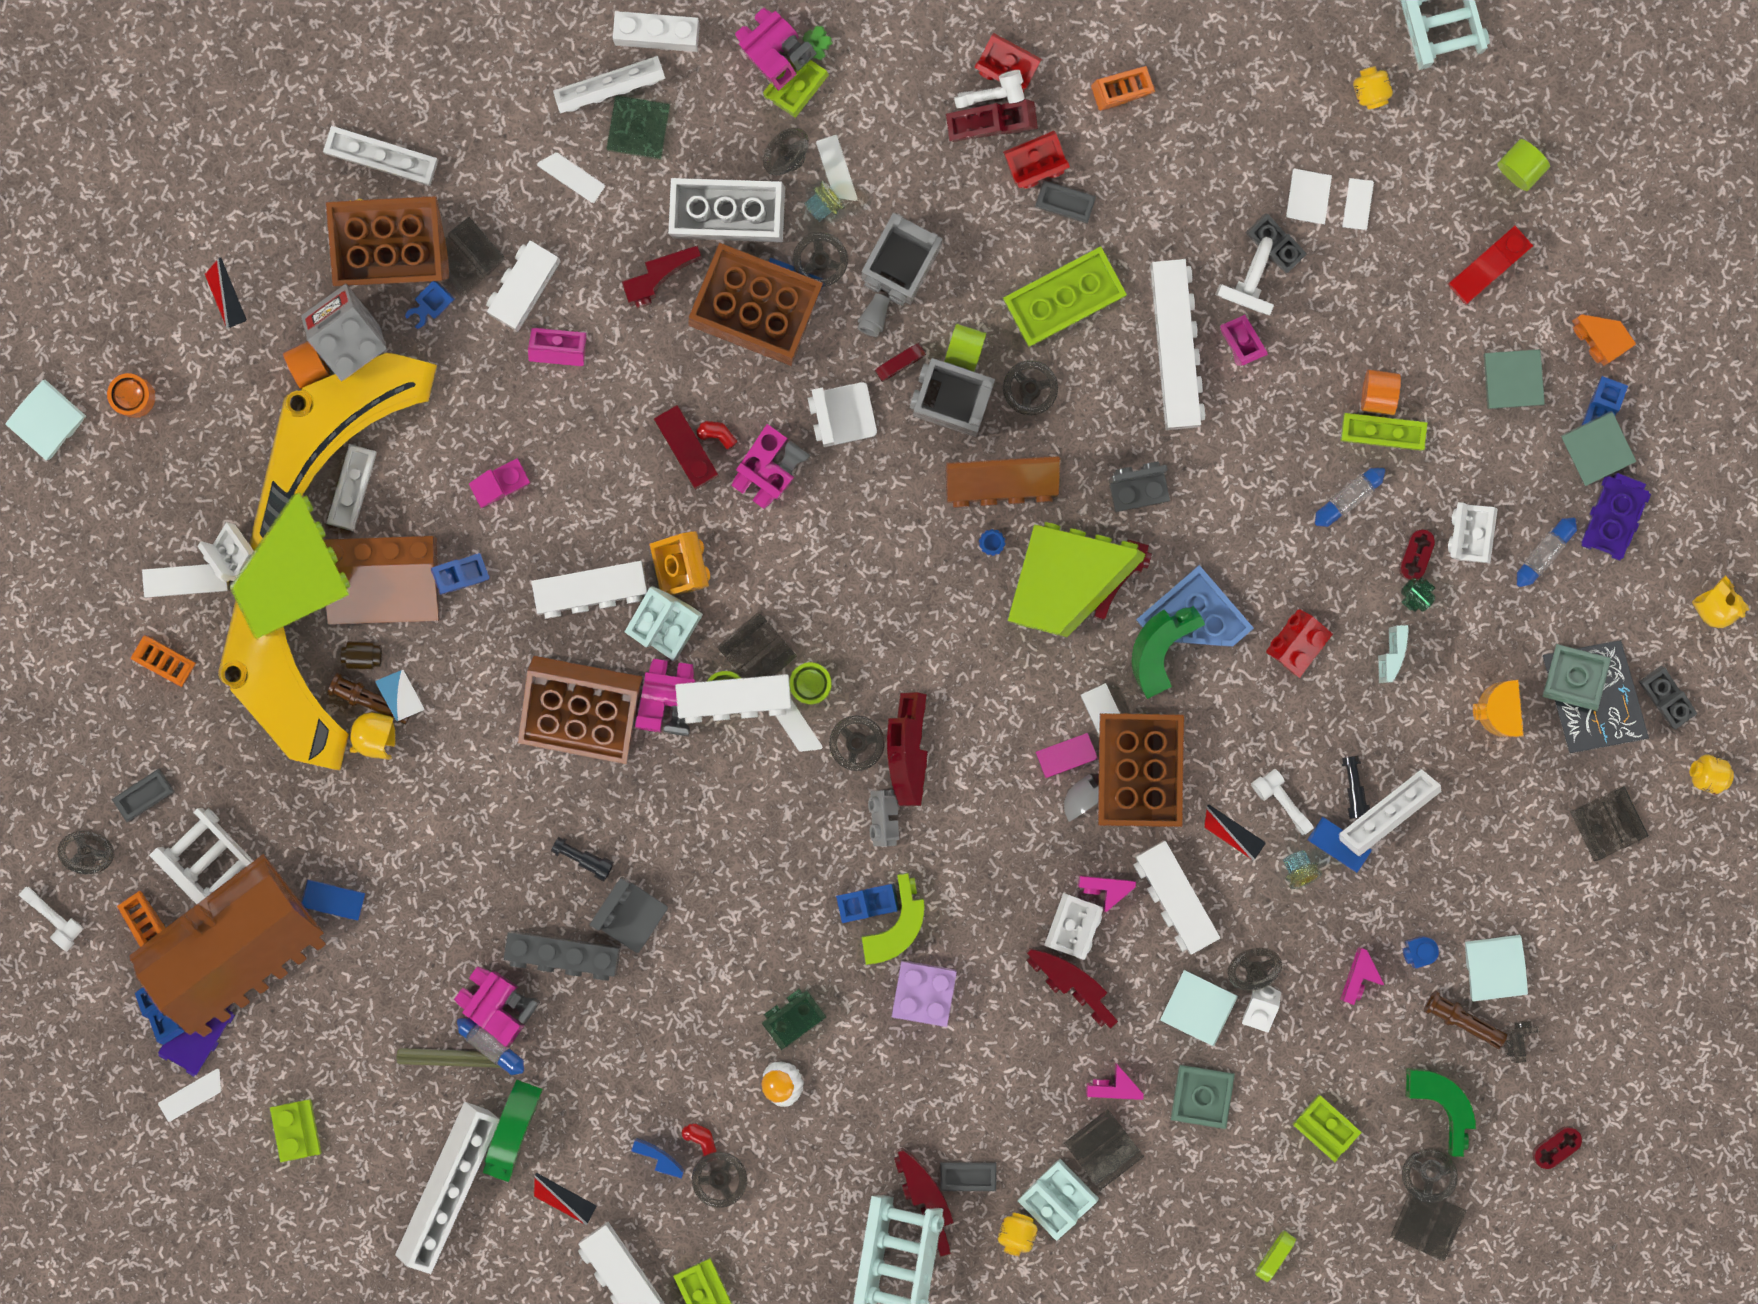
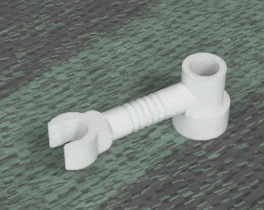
[954,70,1025,108]
[1251,769,1314,835]
[19,887,84,952]

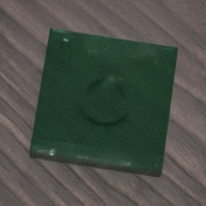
[606,95,670,160]

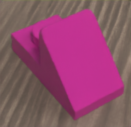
[1220,315,1268,366]
[469,458,531,509]
[1078,876,1136,912]
[1340,947,1384,1005]
[1086,1063,1144,1100]

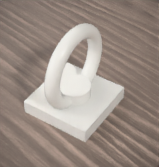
[1215,237,1274,315]

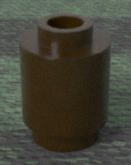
[341,641,382,670]

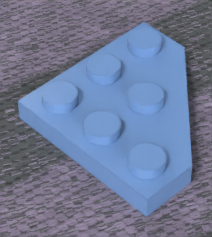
[1136,565,1254,647]

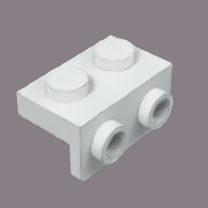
[1448,502,1498,564]
[198,522,254,582]
[1045,893,1103,960]

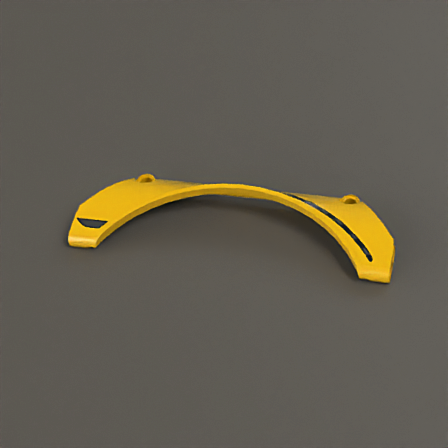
[218,352,437,770]

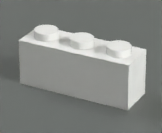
[613,11,700,52]
[486,241,561,332]

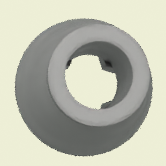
[858,293,890,337]

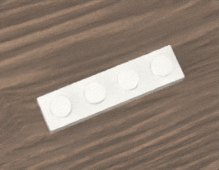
[553,56,665,113]
[323,126,438,186]
[1339,769,1441,856]

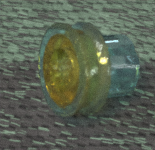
[804,181,845,222]
[1283,850,1322,889]

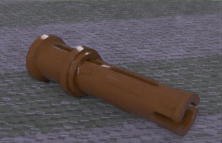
[327,672,410,725]
[1424,990,1507,1049]

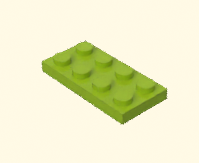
[1003,246,1127,348]

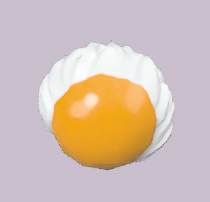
[761,1062,804,1107]

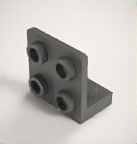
[1108,461,1170,513]
[589,877,668,953]

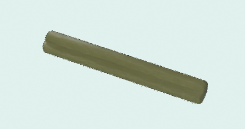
[396,1048,504,1068]

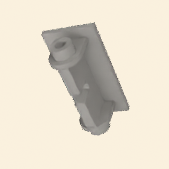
[868,790,899,847]

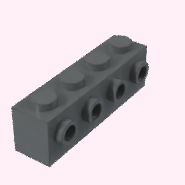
[504,931,621,981]

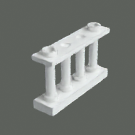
[149,808,254,904]

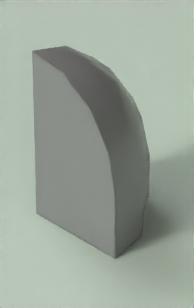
[1064,774,1099,822]

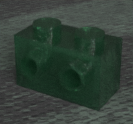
[762,988,827,1050]

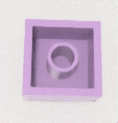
[892,960,957,1027]

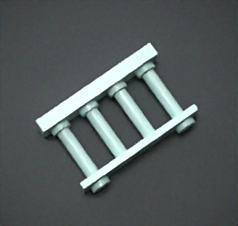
[1400,0,1490,70]
[853,1195,944,1304]

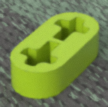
[1255,1231,1296,1283]

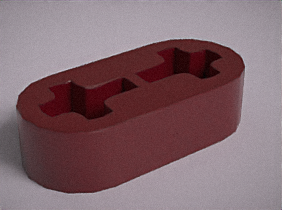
[875,343,927,382]
[1399,529,1435,581]
[1532,1126,1582,1169]

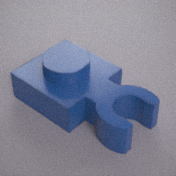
[405,281,455,329]

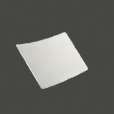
[1286,169,1374,230]

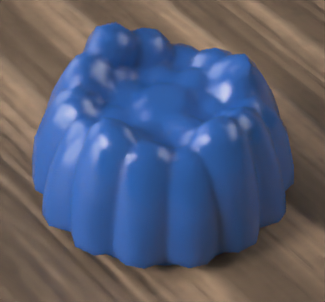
[979,529,1005,556]

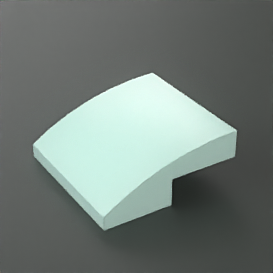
[6,380,86,461]
[625,586,703,661]
[1378,625,1408,683]
[1465,935,1528,1001]
[1160,970,1238,1046]
[1018,1159,1099,1241]

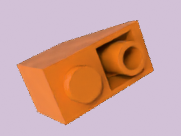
[1572,314,1636,366]

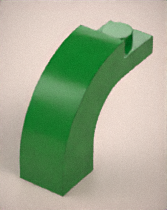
[1132,606,1205,699]
[1405,1068,1476,1157]
[483,1079,543,1182]

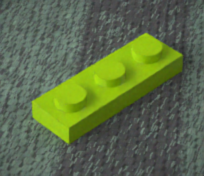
[1340,413,1427,451]

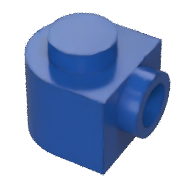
[1402,936,1439,969]

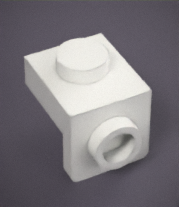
[1242,983,1281,1032]

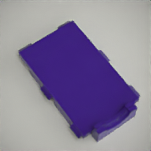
[1581,473,1651,561]
[158,1005,235,1077]

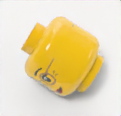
[1353,66,1393,109]
[1689,754,1734,794]
[997,1213,1038,1257]

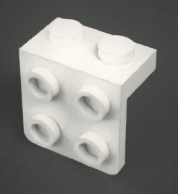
[808,382,877,447]

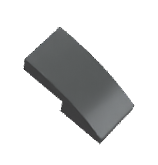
[1245,213,1307,273]
[1639,666,1698,729]

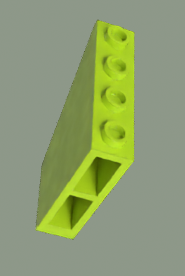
[230,493,350,639]
[1008,522,1145,637]

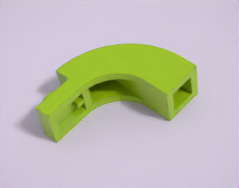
[862,873,924,965]

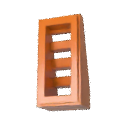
[1091,66,1155,111]
[131,635,196,687]
[117,891,166,947]

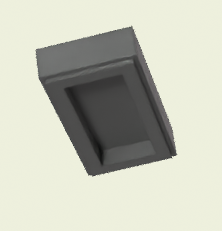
[1035,180,1096,224]
[112,769,175,822]
[940,1162,996,1191]

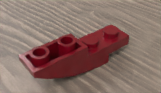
[887,692,928,806]
[1026,948,1119,1029]
[894,1148,954,1257]

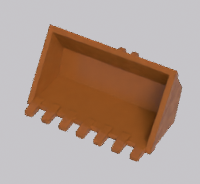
[129,854,326,1037]

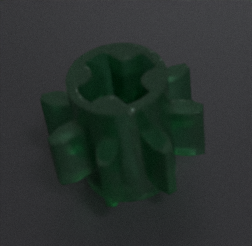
[1401,577,1436,612]

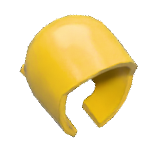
[1692,575,1750,628]
[350,712,395,760]

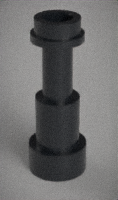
[1341,756,1370,819]
[551,837,614,882]

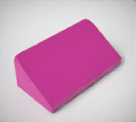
[528,328,587,366]
[1035,733,1098,778]

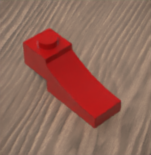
[1447,225,1533,305]

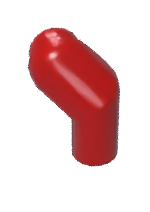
[696,421,738,450]
[682,1123,718,1158]

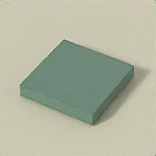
[1484,349,1545,409]
[1561,411,1636,486]
[1542,644,1611,711]
[1170,1064,1235,1129]

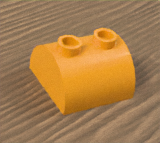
[649,531,710,596]
[1473,680,1523,737]

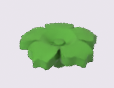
[803,26,832,60]

